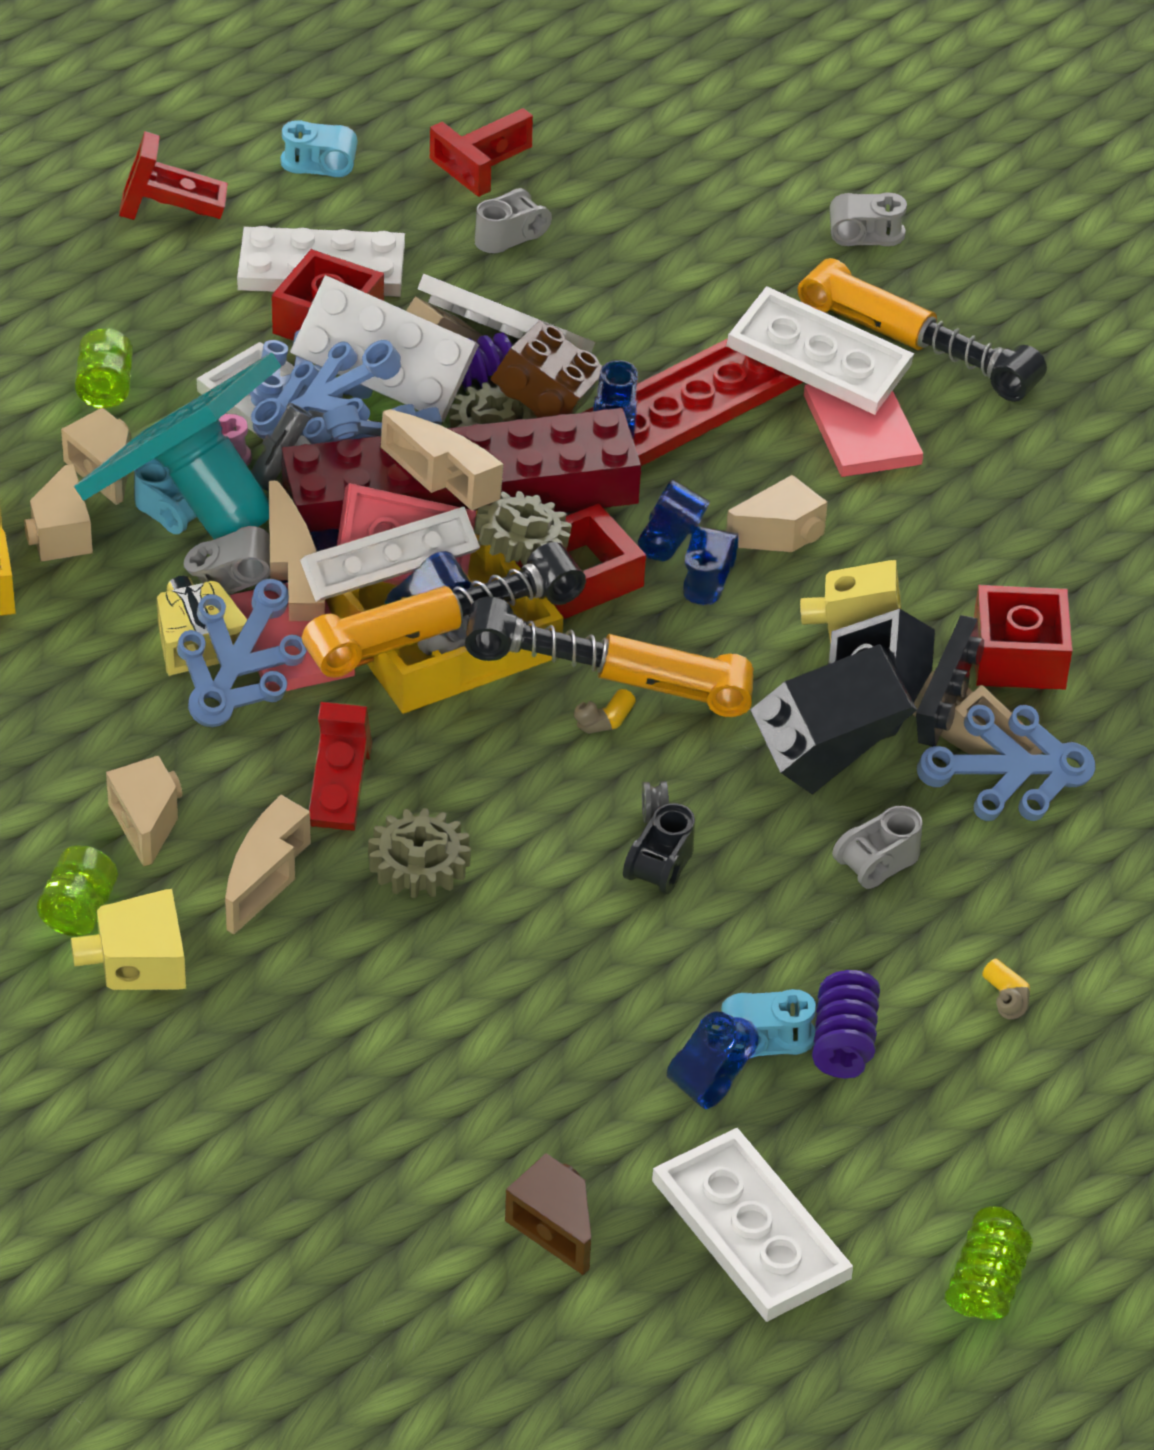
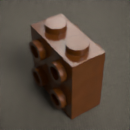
[490,320,608,418]

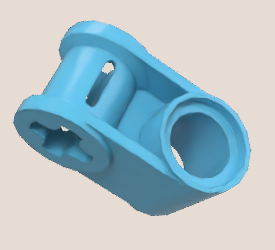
[281,120,358,177]
[134,459,197,535]
[721,989,816,1059]

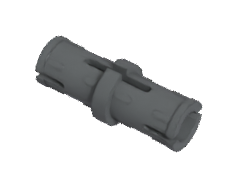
[251,403,312,491]

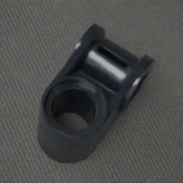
[623,803,695,894]

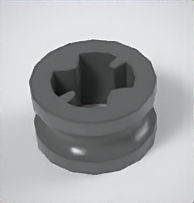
[642,781,669,823]

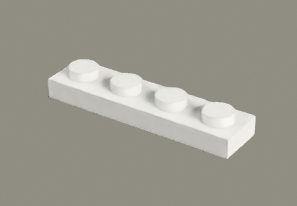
[300,507,480,602]

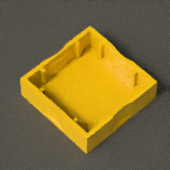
[325,510,563,714]

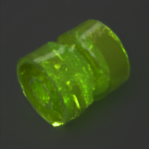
[75,329,133,408]
[36,845,119,937]

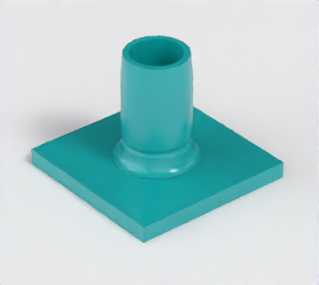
[74,352,282,540]

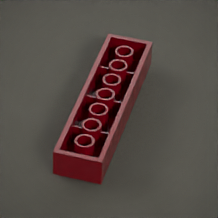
[281,408,641,543]

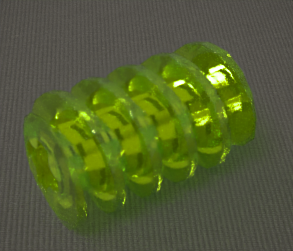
[944,1206,1033,1321]

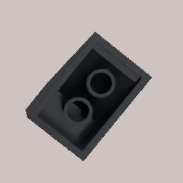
[829,609,935,740]
[750,644,917,795]

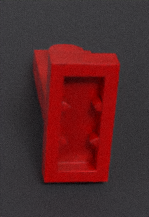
[430,108,533,197]
[119,131,228,220]
[309,702,372,831]

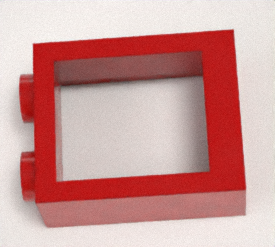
[515,503,646,620]

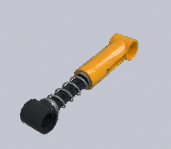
[797,258,1047,402]
[301,542,586,678]
[465,597,754,717]

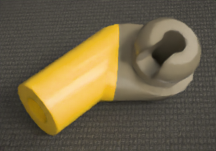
[574,689,636,734]
[982,958,1030,1019]

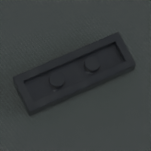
[916,615,984,747]

